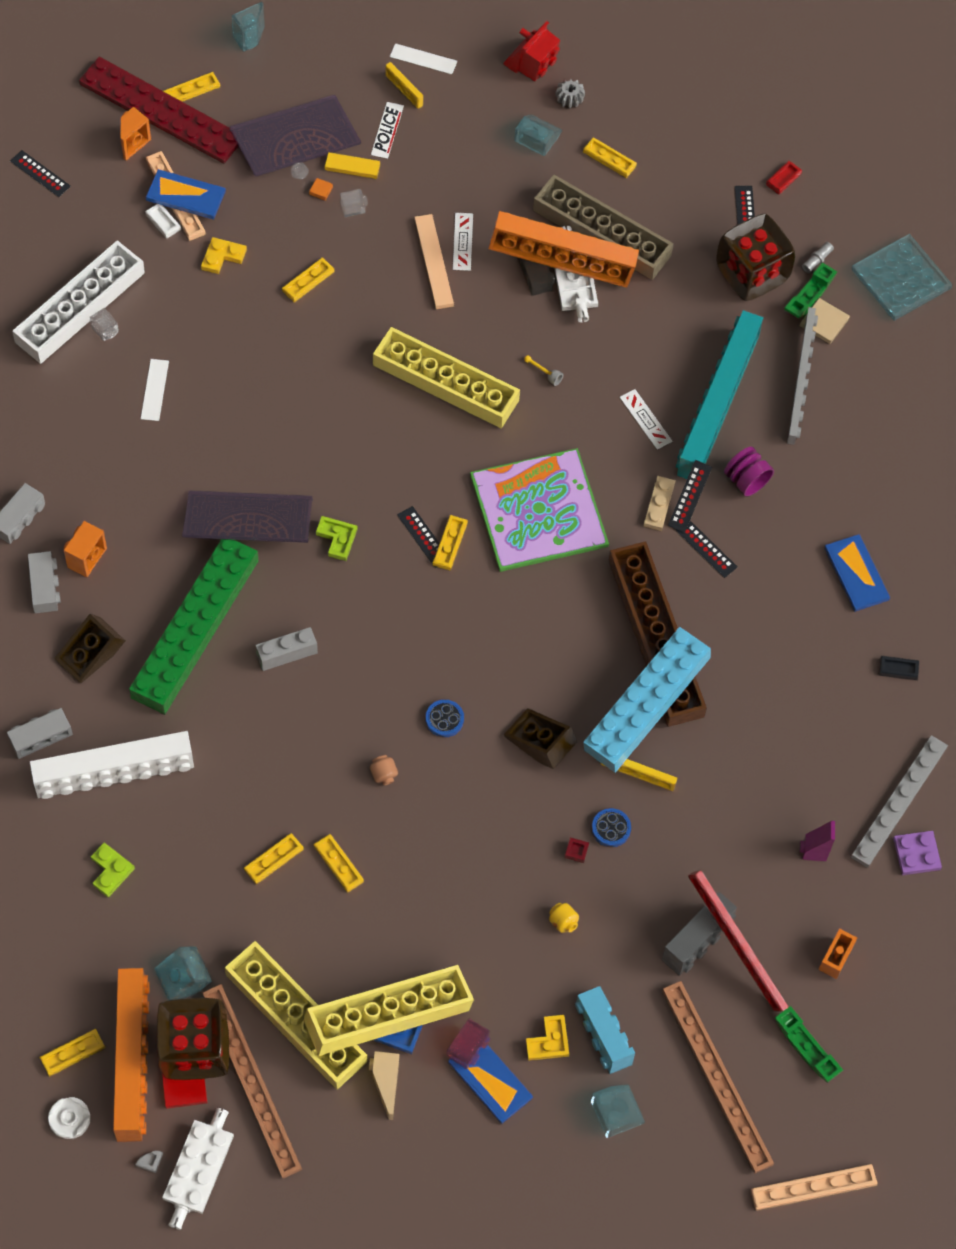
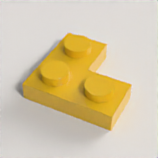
[201,237,247,274]
[526,1015,569,1061]

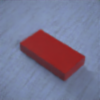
[766,161,802,195]

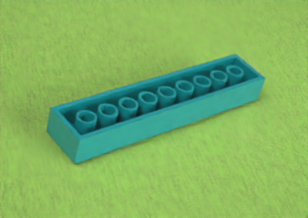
[675,310,764,479]

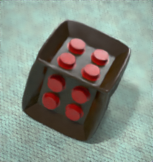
[716,213,795,301]
[157,998,229,1080]

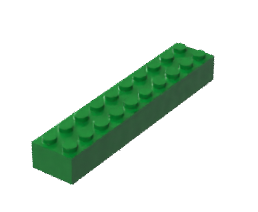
[129,537,258,715]

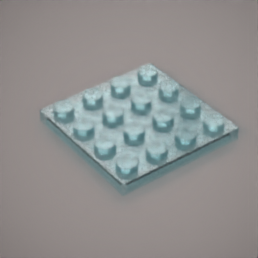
[852,234,952,321]

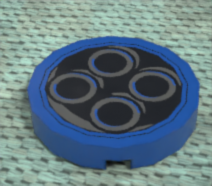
[426,700,464,737]
[592,808,631,847]

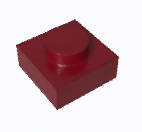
[565,837,589,863]

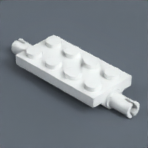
[554,226,598,322]
[162,1108,234,1230]

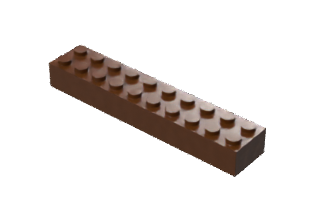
[608,541,707,727]

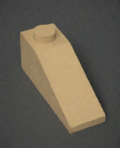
[369,1052,399,1120]

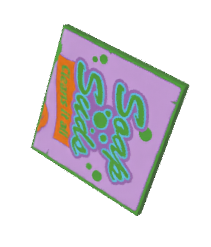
[470,448,609,572]

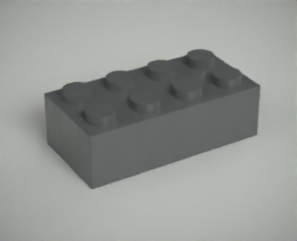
[662,892,737,976]

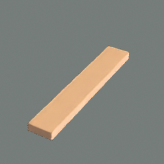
[145,151,206,241]
[415,214,454,309]
[750,1164,878,1211]

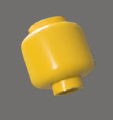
[549,903,579,933]

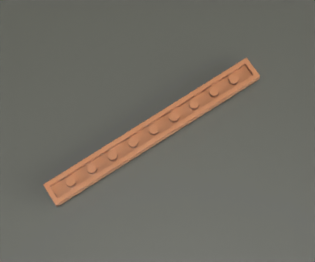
[662,981,774,1174]
[203,984,302,1179]

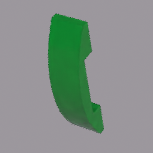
[784,263,837,319]
[775,1006,843,1083]

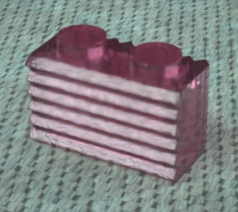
[447,1018,491,1069]

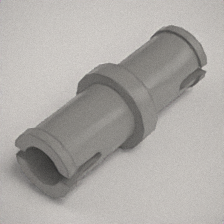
[802,242,834,273]

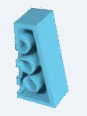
[575,986,635,1074]

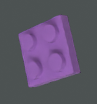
[893,831,942,875]

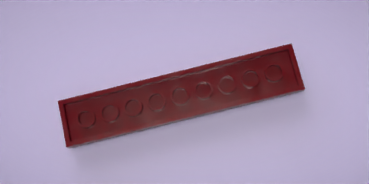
[79,56,240,164]

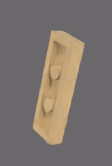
[644,476,676,531]

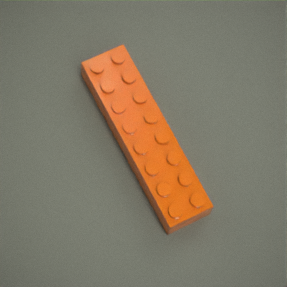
[488,211,639,288]
[114,968,150,1142]

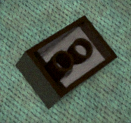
[54,614,126,683]
[504,708,577,769]

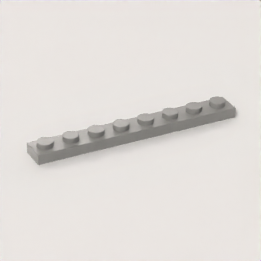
[787,307,818,445]
[851,735,948,868]

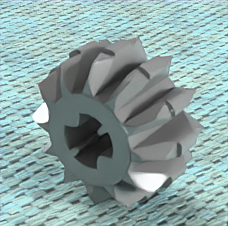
[555,78,585,108]

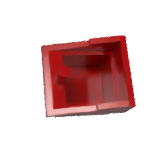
[503,21,561,81]

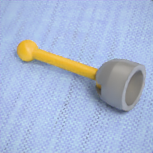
[524,355,563,386]

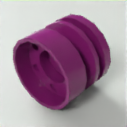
[724,447,774,496]

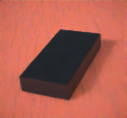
[879,656,919,680]

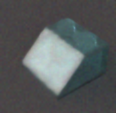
[232,2,265,52]
[514,115,562,156]
[155,946,212,1000]
[591,1085,645,1138]

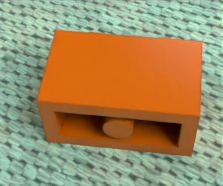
[819,928,857,979]

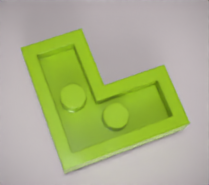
[316,516,358,561]
[91,842,135,898]

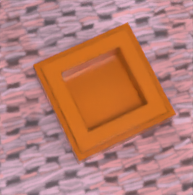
[309,178,333,201]

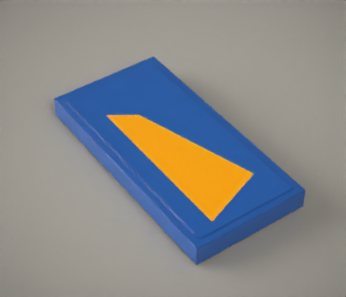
[146,169,226,220]
[824,534,890,612]
[448,1035,533,1124]

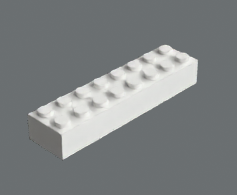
[12,240,145,364]
[30,731,194,799]

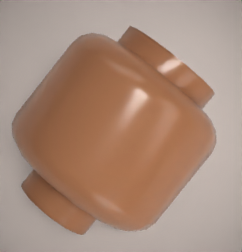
[370,755,398,786]

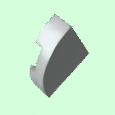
[136,1151,163,1173]

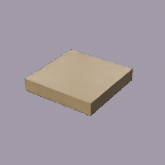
[800,298,850,344]

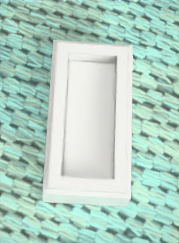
[145,204,181,239]

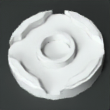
[48,1097,90,1139]

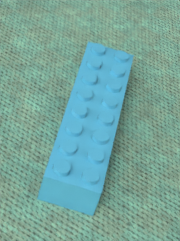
[583,627,711,773]

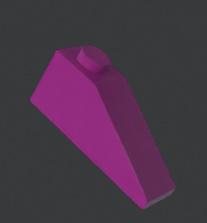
[799,821,835,861]

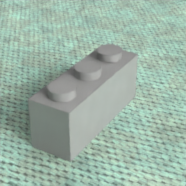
[0,483,45,544]
[28,551,61,613]
[256,627,318,671]
[7,708,73,759]

